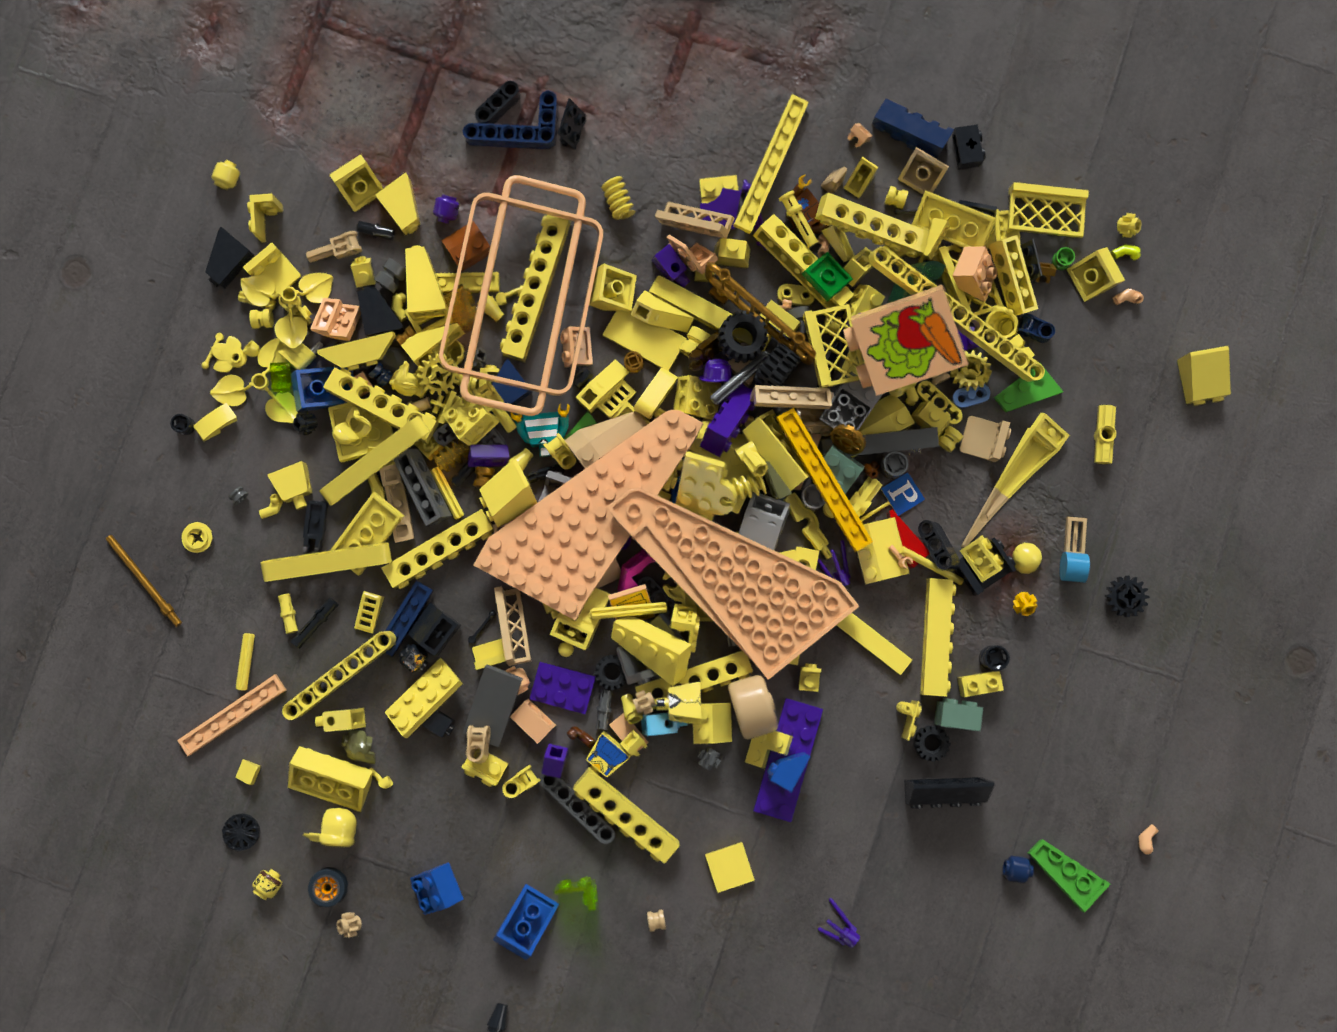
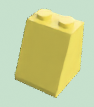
[1177,346,1231,406]
[479,458,537,527]

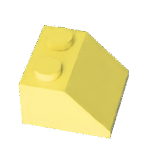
[329,154,384,212]
[1067,247,1125,302]
[589,264,637,311]
[693,703,732,744]

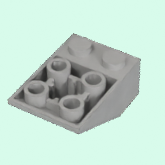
[819,371,882,431]
[739,492,790,551]

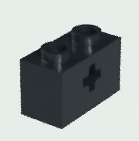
[952,124,986,170]

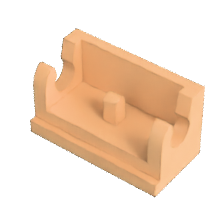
[510,698,556,744]

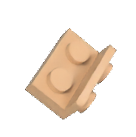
[560,327,593,368]

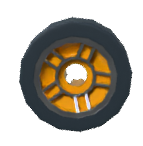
[308,868,348,907]

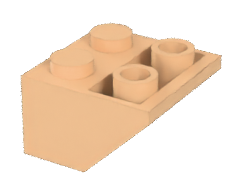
[953,246,997,301]

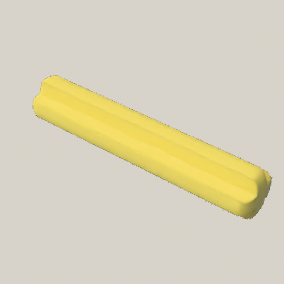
[430,467,464,520]
[236,633,255,690]

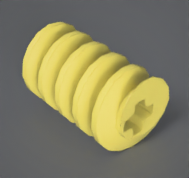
[601,176,636,220]
[725,474,767,502]

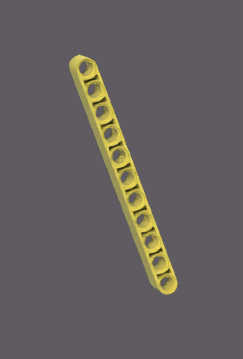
[869,247,1045,382]

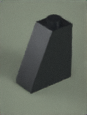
[205,227,255,289]
[357,287,405,338]

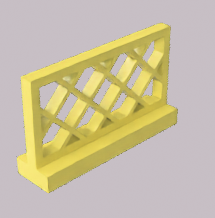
[1007,182,1089,238]
[934,244,1004,320]
[803,304,863,388]

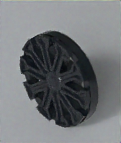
[222,813,260,851]

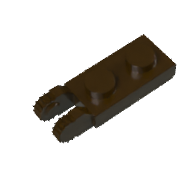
[688,330,722,372]

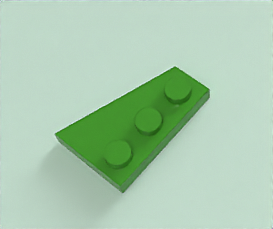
[994,363,1063,413]

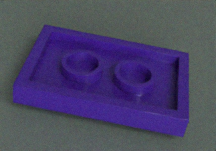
[530,662,596,714]

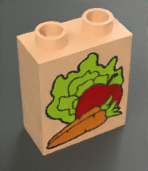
[843,285,968,396]

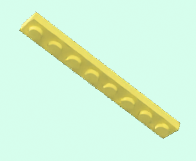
[733,94,809,234]

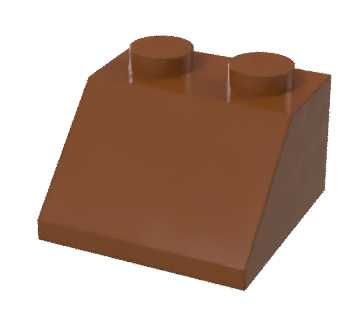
[441,221,490,272]

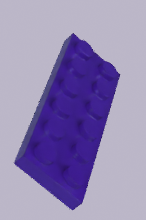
[753,698,823,822]

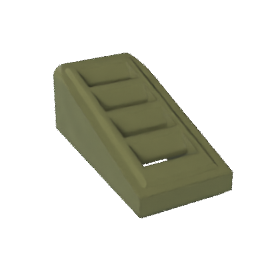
[764,461,792,499]

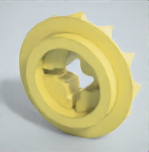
[182,522,213,553]

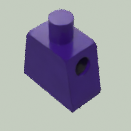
[651,244,690,287]

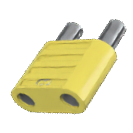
[278,331,323,370]

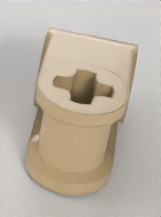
[466,725,491,764]

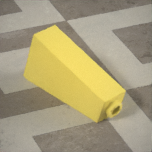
[405,246,449,319]

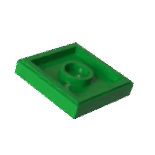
[802,252,853,302]

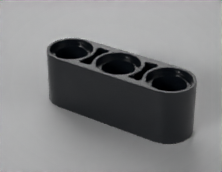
[475,80,521,124]
[918,520,960,572]

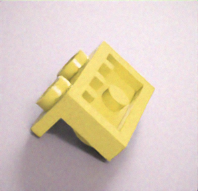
[960,535,1004,582]
[461,749,509,787]

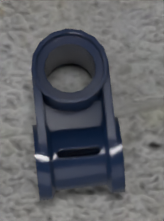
[1017,313,1055,343]

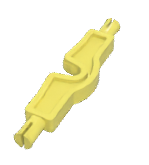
[783,492,832,560]

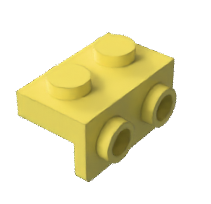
[842,285,885,320]

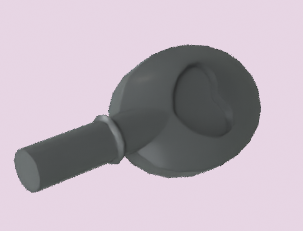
[355,347,408,373]

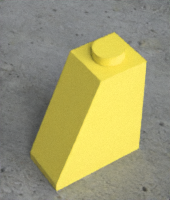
[376,173,420,235]

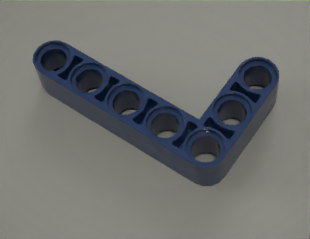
[463,90,558,149]

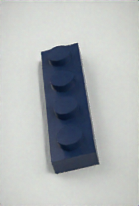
[382,580,434,657]

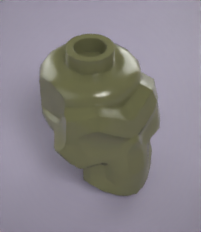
[341,729,376,764]

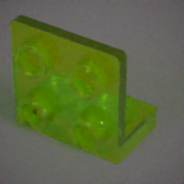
[554,877,598,911]

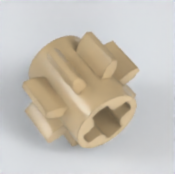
[633,690,656,715]
[337,912,362,938]

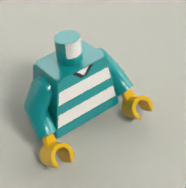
[511,403,570,457]

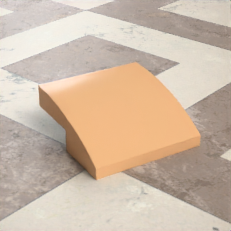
[310,298,361,341]

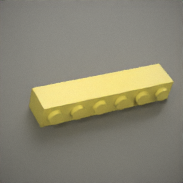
[920,578,956,697]

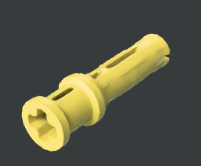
[779,190,819,248]

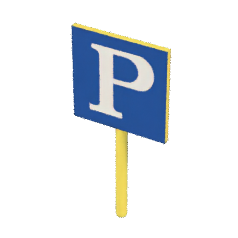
[860,472,925,522]

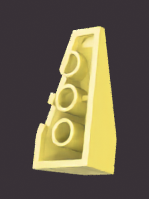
[851,395,915,458]

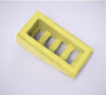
[924,218,950,260]
[822,225,854,262]
[597,380,637,419]
[354,591,384,634]

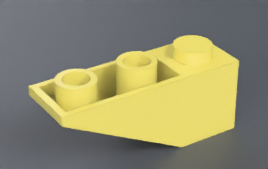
[631,290,695,333]
[576,359,629,413]

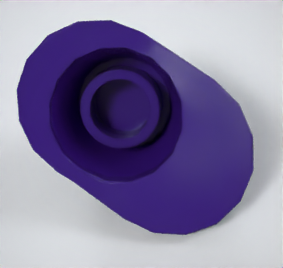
[699,359,733,382]

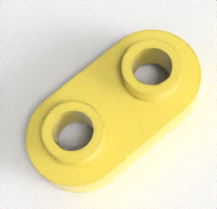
[777,284,815,306]

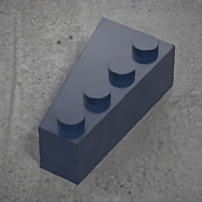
[872,99,954,159]

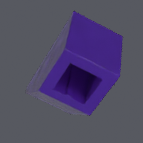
[541,744,569,778]

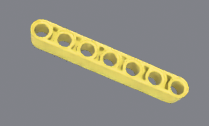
[649,276,772,351]
[319,416,430,506]
[260,542,392,582]
[282,631,396,720]

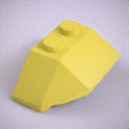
[317,332,396,371]

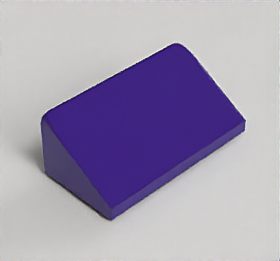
[468,445,509,467]

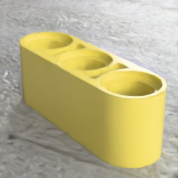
[633,367,678,420]

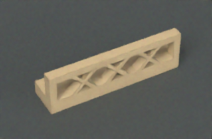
[655,202,735,239]
[750,385,832,409]
[494,586,532,666]

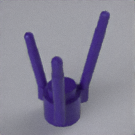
[817,540,851,586]
[818,898,860,948]

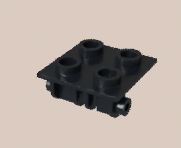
[557,98,587,150]
[1020,239,1042,285]

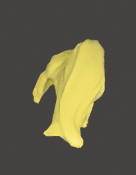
[389,361,430,398]

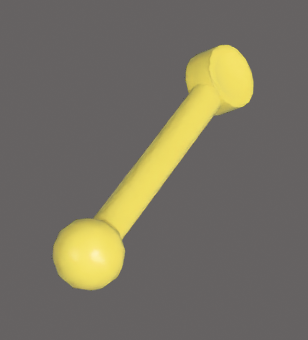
[201,333,224,369]

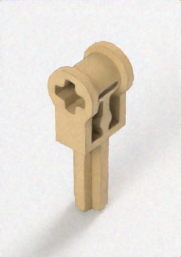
[306,231,362,263]

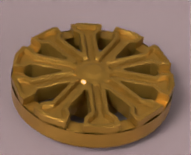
[831,424,866,455]

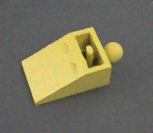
[550,588,611,657]

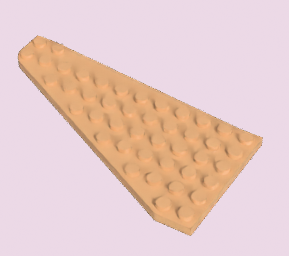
[474,410,704,620]
[607,488,859,680]

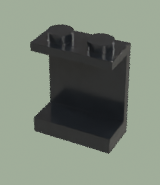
[957,537,1016,596]

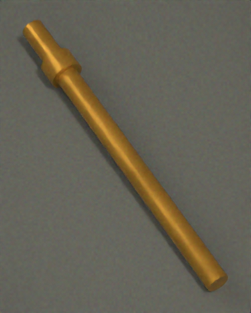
[106,535,182,627]

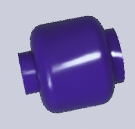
[433,194,459,224]

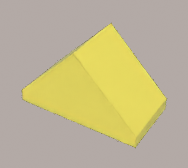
[844,157,878,198]

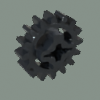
[1105,575,1150,618]

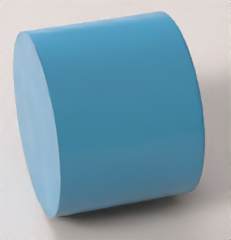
[1059,552,1090,583]

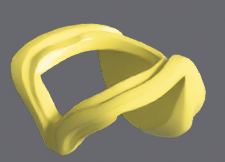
[332,406,371,445]

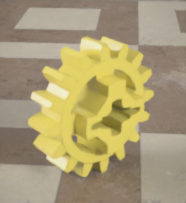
[950,350,992,391]
[417,353,460,396]

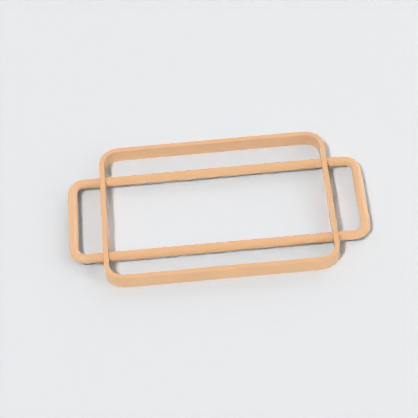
[439,175,603,416]

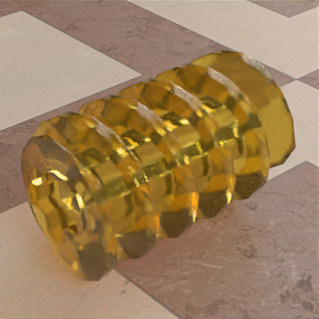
[432,437,470,472]

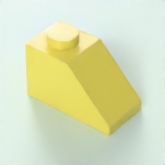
[843,247,880,287]

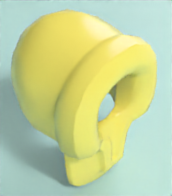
[304,808,357,847]

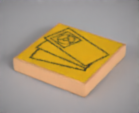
[608,584,655,620]

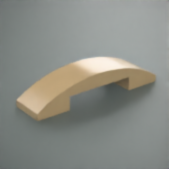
[380,464,414,543]

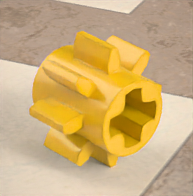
[1012,592,1038,616]

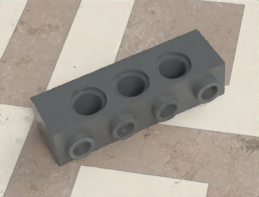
[394,449,452,526]

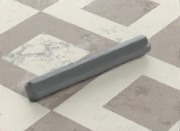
[710,351,770,405]

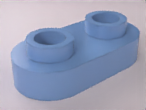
[952,384,990,409]

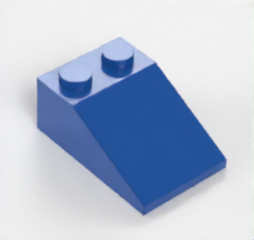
[291,366,354,412]
[493,884,559,960]

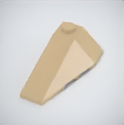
[565,411,647,469]

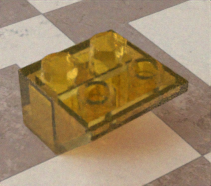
[444,284,477,333]

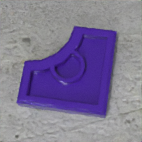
[698,188,741,229]

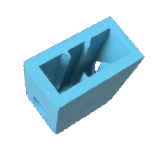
[641,713,687,736]

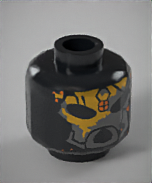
[399,644,428,673]

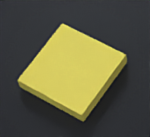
[705,842,754,893]

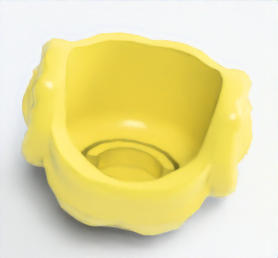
[986,306,1019,341]

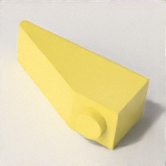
[401,323,465,366]

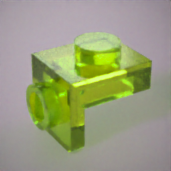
[270,362,292,393]

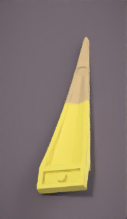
[962,413,1069,547]

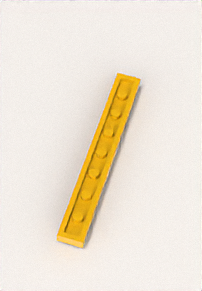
[776,408,873,552]

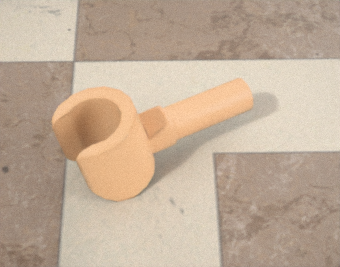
[889,545,913,569]

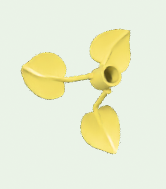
[241,273,333,349]
[210,338,298,423]

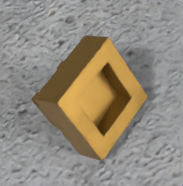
[1035,262,1056,283]

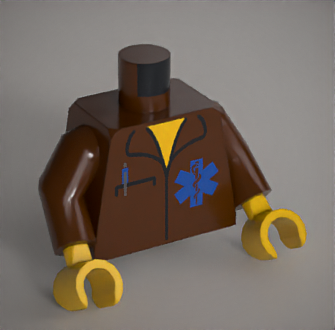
[784,175,840,235]

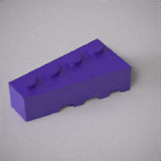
[700,384,756,458]

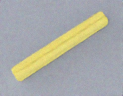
[590,602,667,620]

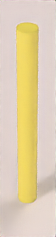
[899,546,964,585]

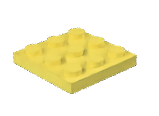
[328,397,394,463]

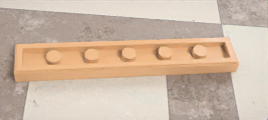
[177,674,287,757]

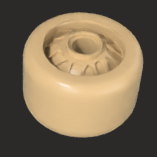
[728,675,778,739]

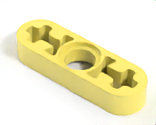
[916,381,963,425]

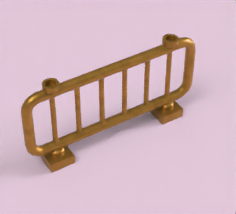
[705,262,816,365]

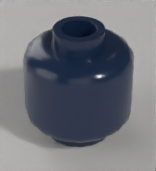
[1002,855,1034,883]

